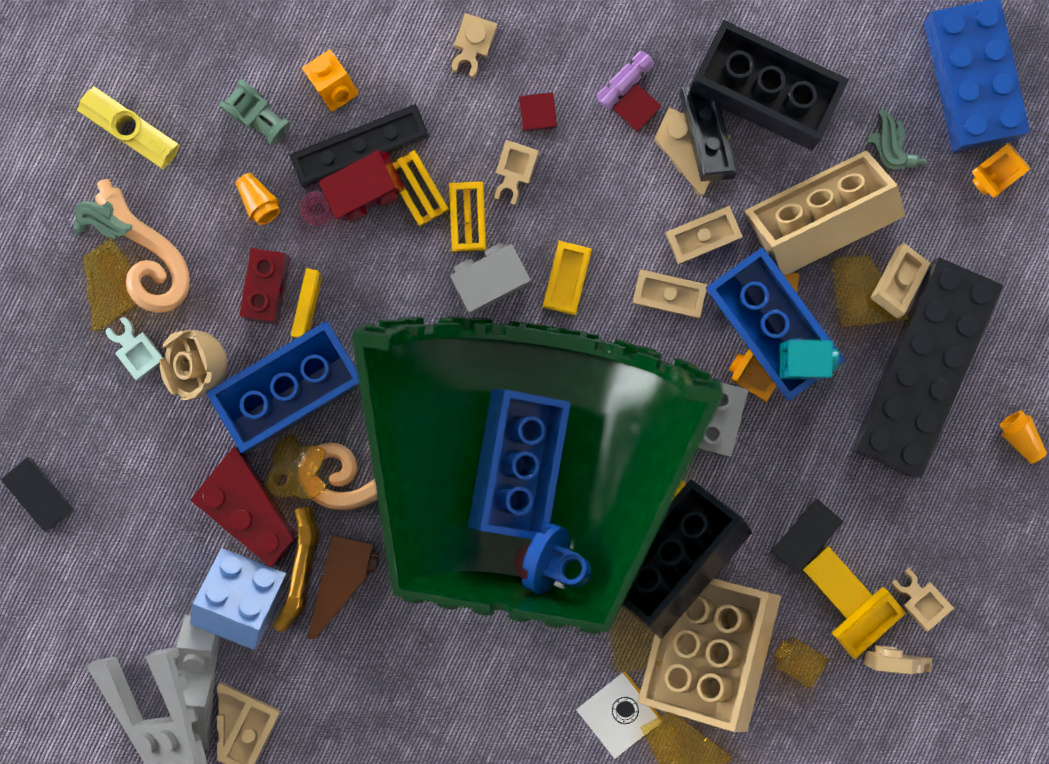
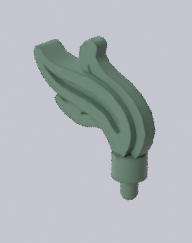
[867,110,927,171]
[73,201,132,239]

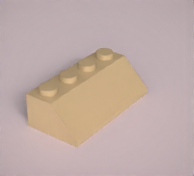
[744,150,905,276]

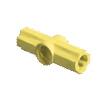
[77,86,180,170]

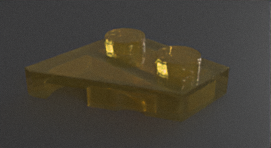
[82,238,150,333]
[832,255,908,328]
[640,712,732,764]

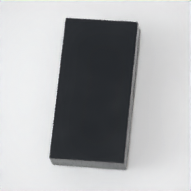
[1,457,74,532]
[771,499,844,574]

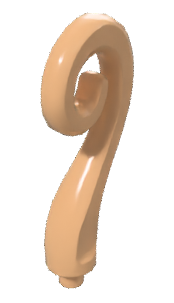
[95,179,190,313]
[299,442,378,510]

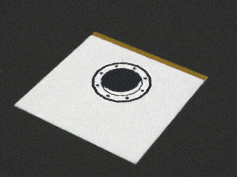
[576,671,663,759]

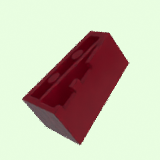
[190,446,298,567]

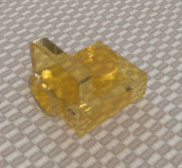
[773,636,829,689]

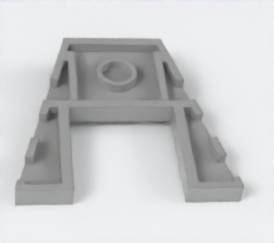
[87,647,207,764]

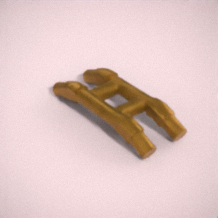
[271,507,319,633]

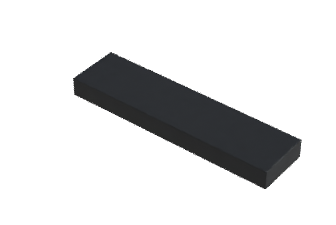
[289,104,429,188]

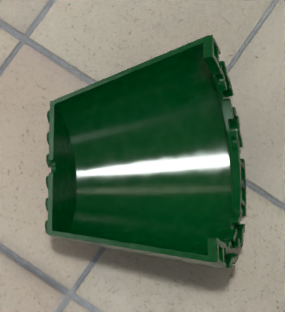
[352,316,723,634]

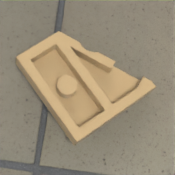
[654,107,731,197]
[864,645,932,674]
[217,681,281,764]

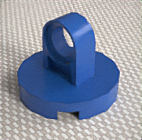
[522,523,592,594]

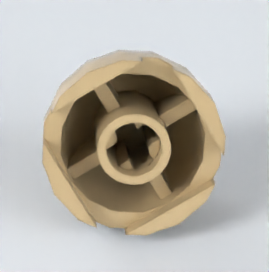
[160,330,228,400]

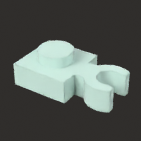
[106,317,164,381]

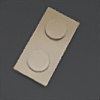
[665,206,743,265]
[871,243,930,318]
[632,269,708,319]

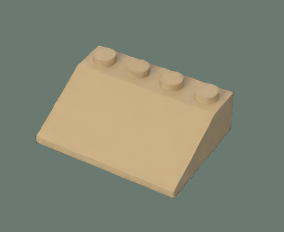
[638,578,781,732]

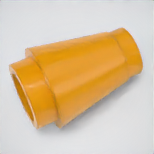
[235,173,281,225]
[999,410,1047,464]

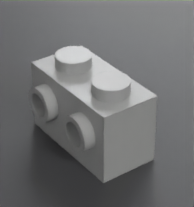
[450,243,531,316]
[697,379,749,458]

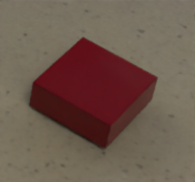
[613,83,661,133]
[519,92,557,132]

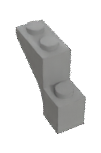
[176,615,221,750]

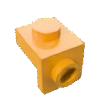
[302,49,359,112]
[972,142,1031,199]
[729,349,777,403]

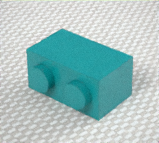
[780,340,839,380]

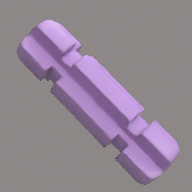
[596,51,654,109]

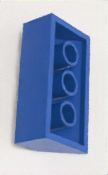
[705,247,845,402]
[206,321,360,454]

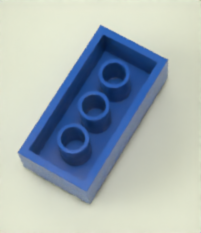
[924,0,1030,153]
[468,389,571,539]

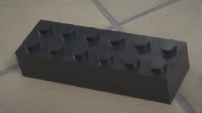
[850,257,1004,478]

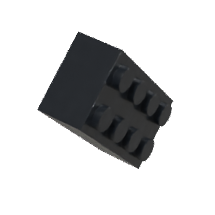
[690,19,849,151]
[621,479,752,639]

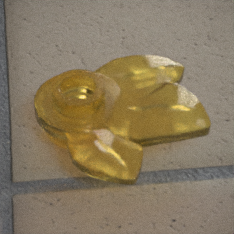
[266,435,326,500]

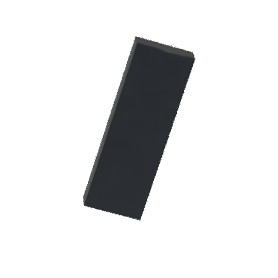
[679,86,737,182]

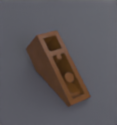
[307,535,380,640]

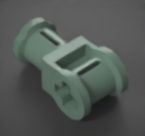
[219,78,291,146]

